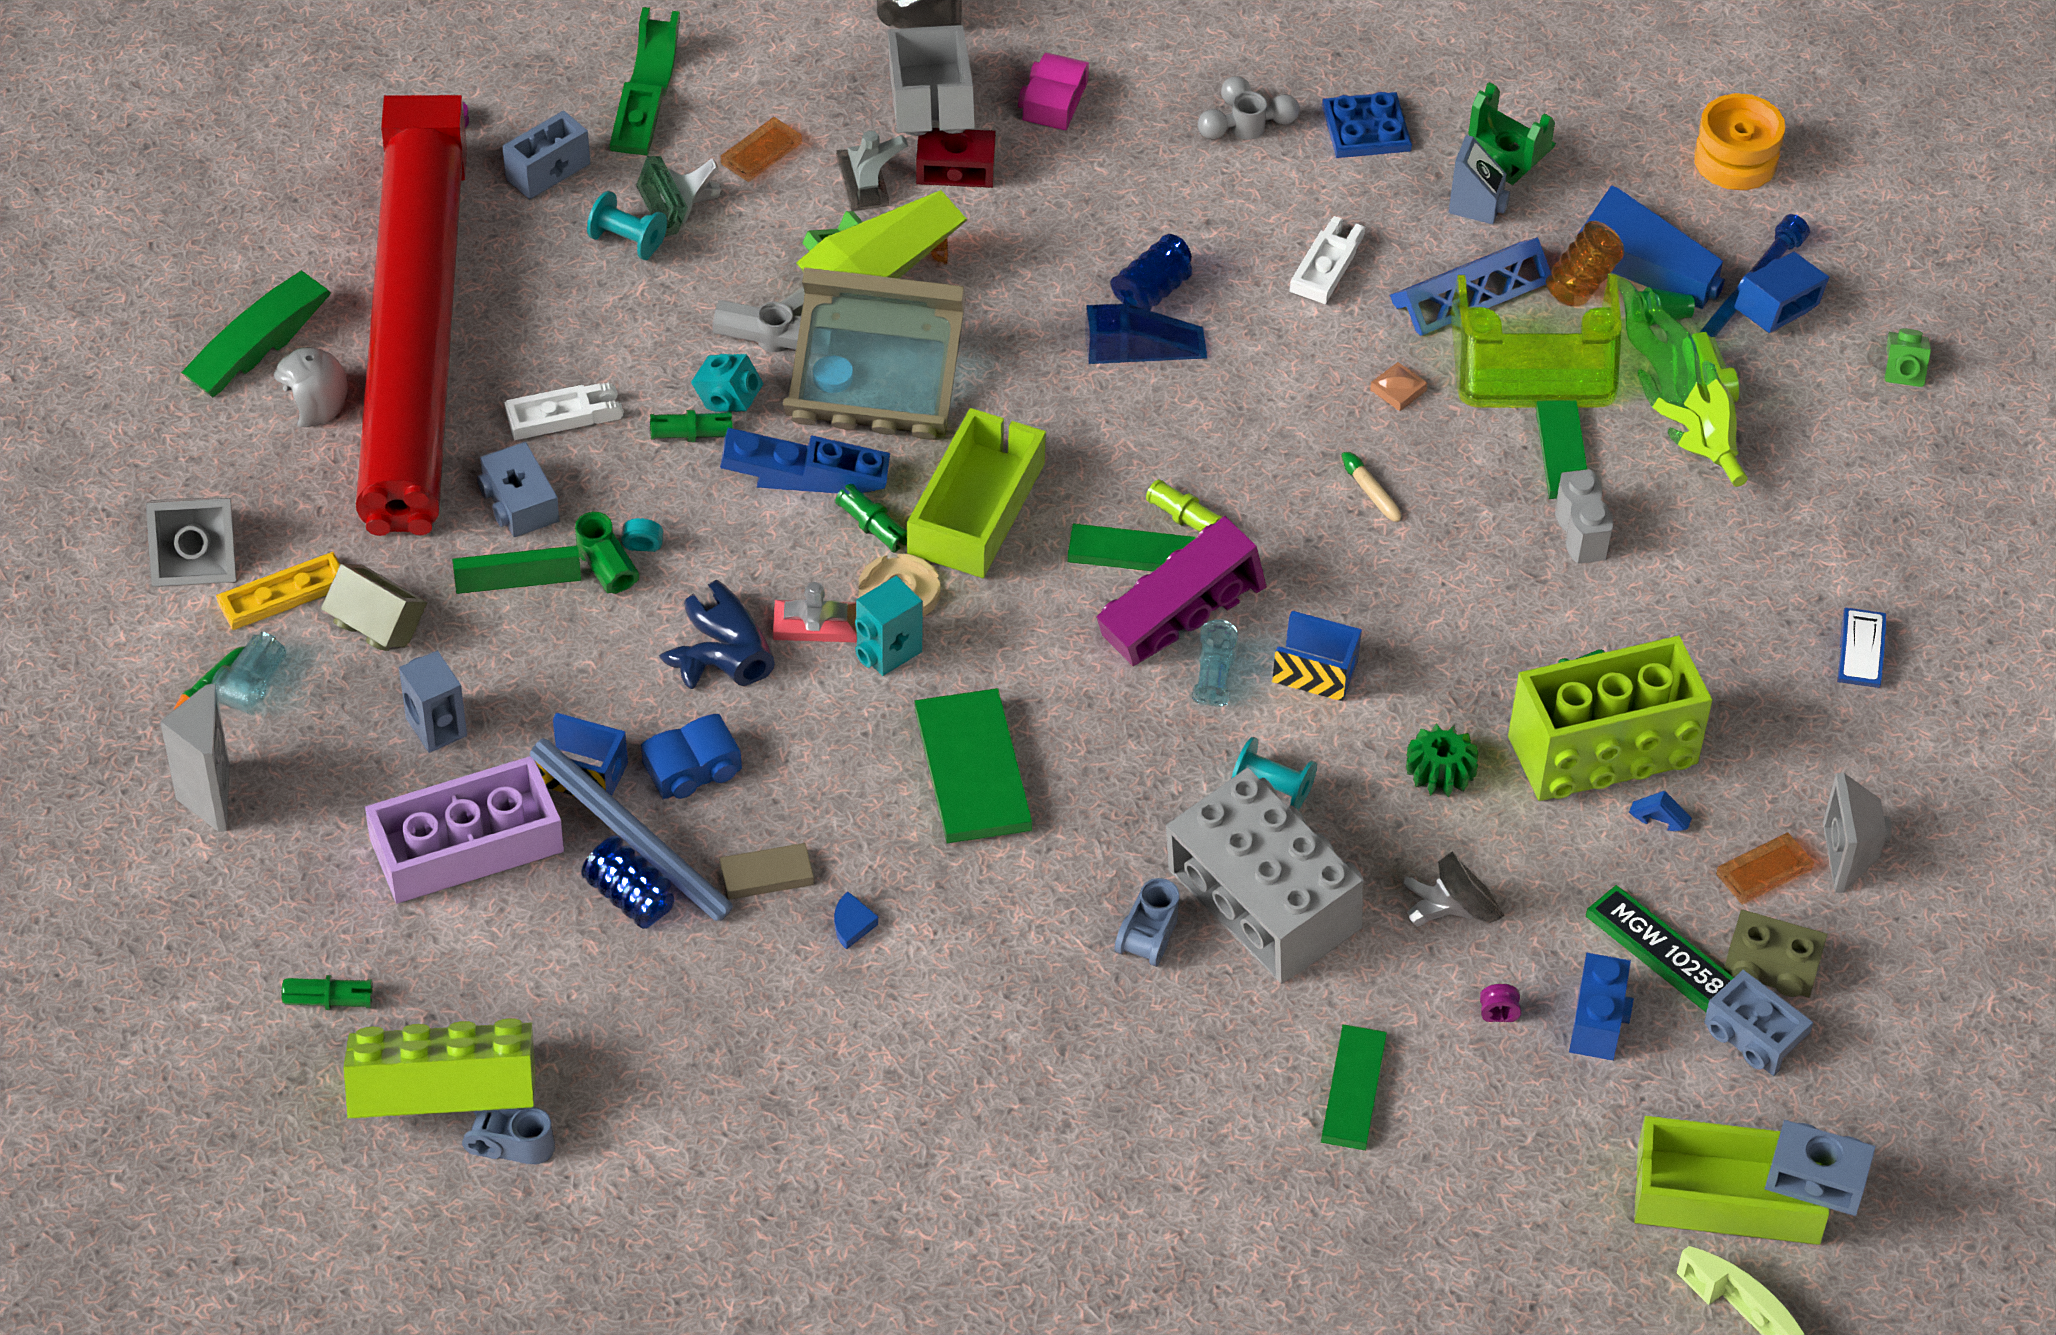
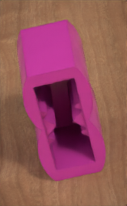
[1018,52,1089,130]

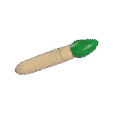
[1341,452,1401,522]

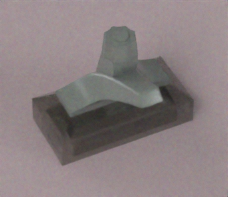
[836,130,908,211]

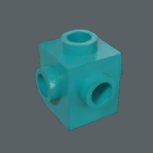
[691,354,764,412]

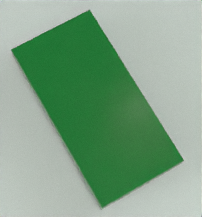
[914,688,1032,844]

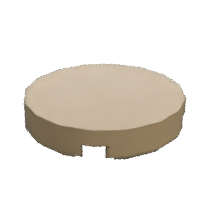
[858,554,940,617]

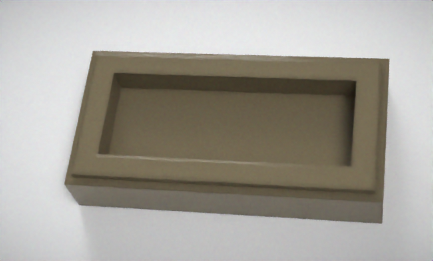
[719,843,814,900]

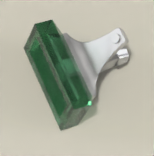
[636,156,721,237]

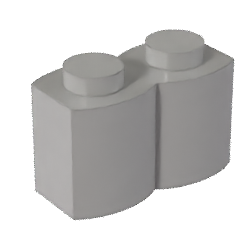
[1555,469,1613,564]

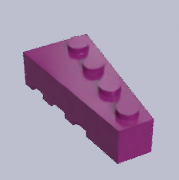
[1096,516,1267,667]

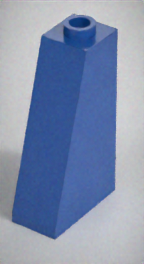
[1574,185,1725,309]

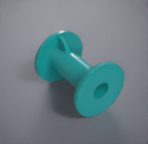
[587,191,667,261]
[1231,737,1317,811]

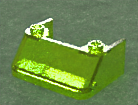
[1451,275,1622,408]

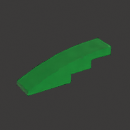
[181,270,331,398]

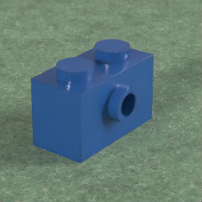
[1734,251,1829,333]
[1569,952,1634,1061]

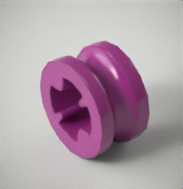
[1480,984,1521,1022]

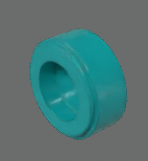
[621,518,664,552]

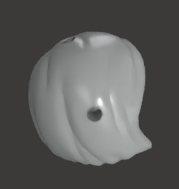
[274,347,349,427]

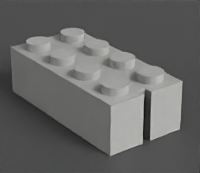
[888,25,975,136]

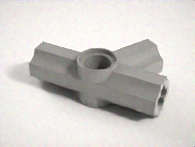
[713,287,837,356]

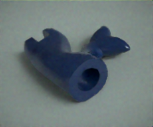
[659,579,775,689]

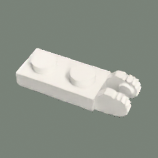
[1289,216,1365,304]
[504,382,624,441]

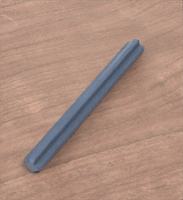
[530,738,733,921]

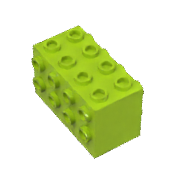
[1508,635,1712,801]

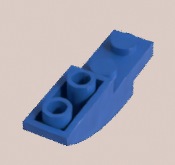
[720,428,890,494]

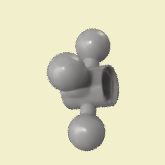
[1197,76,1300,140]

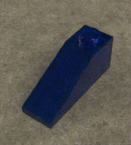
[1085,303,1207,364]

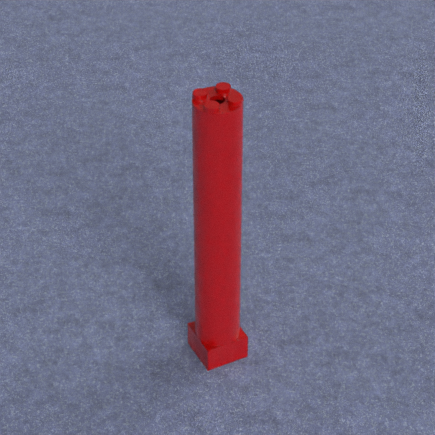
[356,95,467,536]

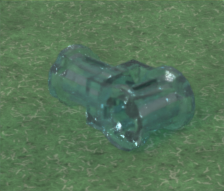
[1192,619,1238,707]

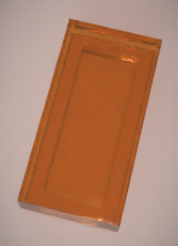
[721,117,802,182]
[1716,832,1814,905]

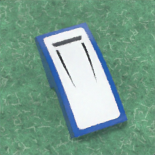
[1837,607,1886,688]

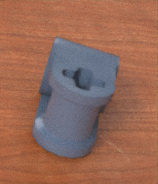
[1114,878,1180,967]
[462,1107,555,1164]

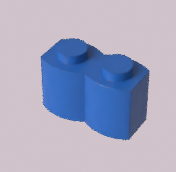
[641,714,742,800]

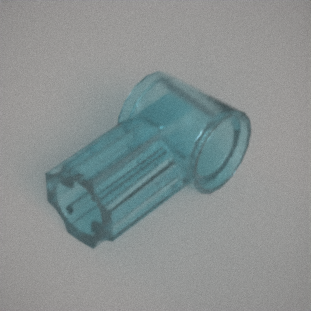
[211,632,287,715]

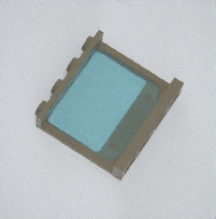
[783,267,966,440]

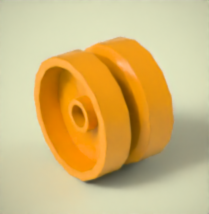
[1694,93,1785,190]

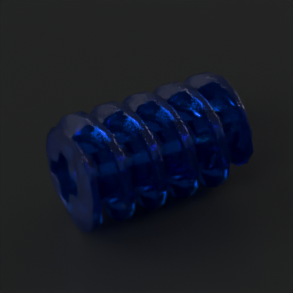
[1110,234,1192,315]
[581,835,674,929]

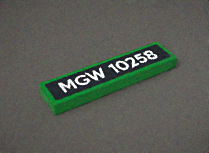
[1586,885,1734,1012]

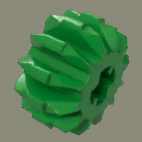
[1406,723,1479,797]

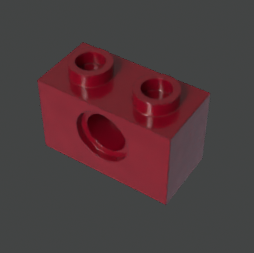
[916,128,996,188]

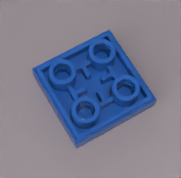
[1322,92,1412,158]

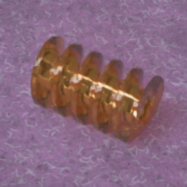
[1545,221,1624,307]

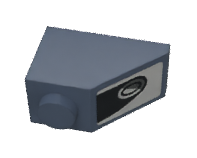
[1448,135,1510,224]

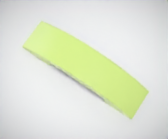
[1677,1246,1805,1335]

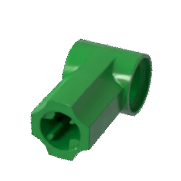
[575,511,639,594]

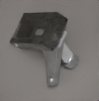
[1403,851,1505,927]

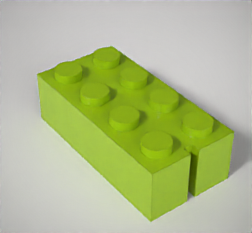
[907,408,1046,578]
[343,1018,535,1119]
[1634,1116,1829,1245]

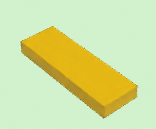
[216,552,340,630]

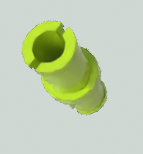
[1146,479,1223,532]

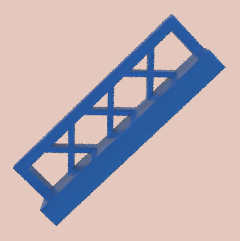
[1390,237,1554,336]

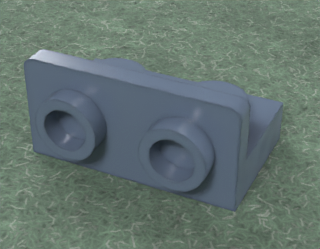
[1704,970,1814,1076]

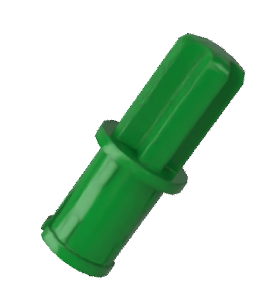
[281,975,373,1010]

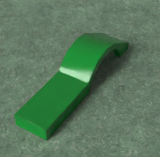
[609,7,680,156]

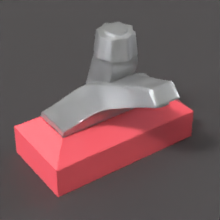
[773,581,857,643]

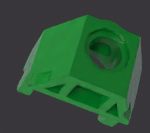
[1468,82,1556,185]

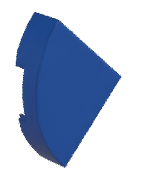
[1629,791,1692,831]
[834,891,878,950]

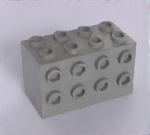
[1166,767,1364,984]

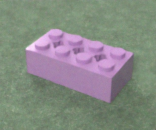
[365,756,564,904]

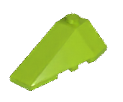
[796,190,967,279]

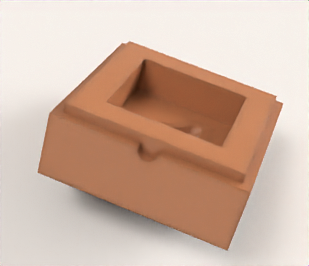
[1370,362,1428,411]

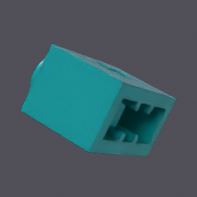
[855,575,923,676]

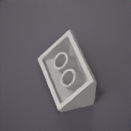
[160,684,230,832]

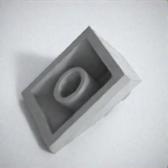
[146,498,236,587]
[1823,773,1892,893]

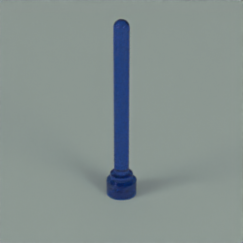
[1700,214,1810,338]

